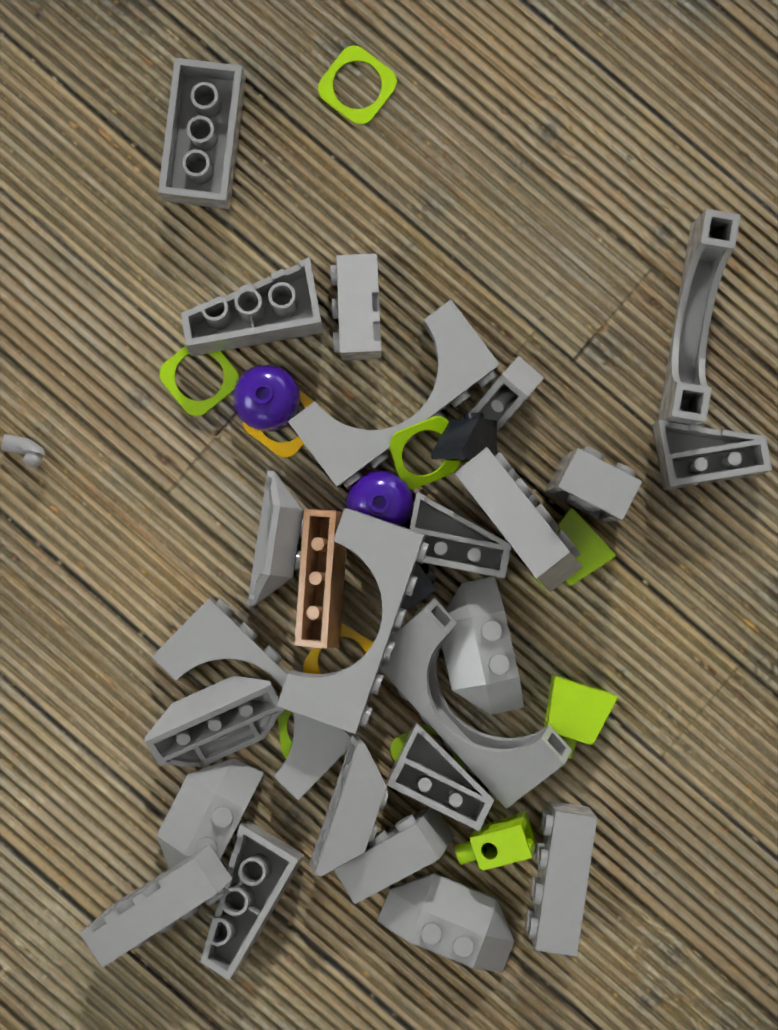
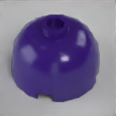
[233,364,300,432]
[346,470,413,527]

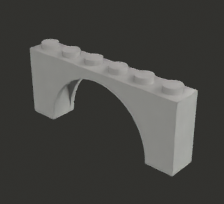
[658,209,741,426]
[288,300,500,489]
[277,508,429,734]
[152,597,353,800]
[379,598,572,809]

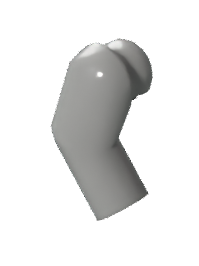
[1,434,45,467]

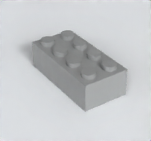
[158,58,246,209]
[544,446,642,523]
[455,447,582,592]
[525,801,597,957]

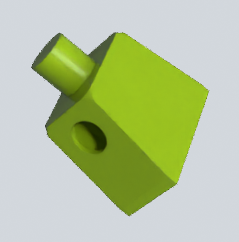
[531,508,616,589]
[544,674,618,759]
[455,811,537,871]

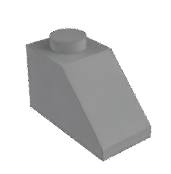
[470,356,544,432]

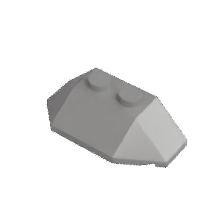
[247,470,304,606]
[442,576,524,715]
[144,676,284,767]
[309,735,388,876]
[156,757,264,869]
[377,873,515,972]

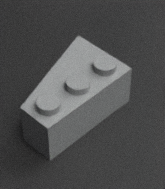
[330,254,382,361]
[652,419,772,490]
[409,492,511,578]
[385,721,494,831]
[334,806,455,904]

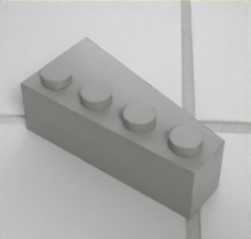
[181,257,324,356]
[200,820,305,980]
[79,844,232,968]

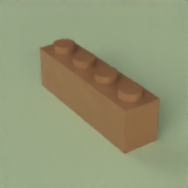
[294,509,346,648]

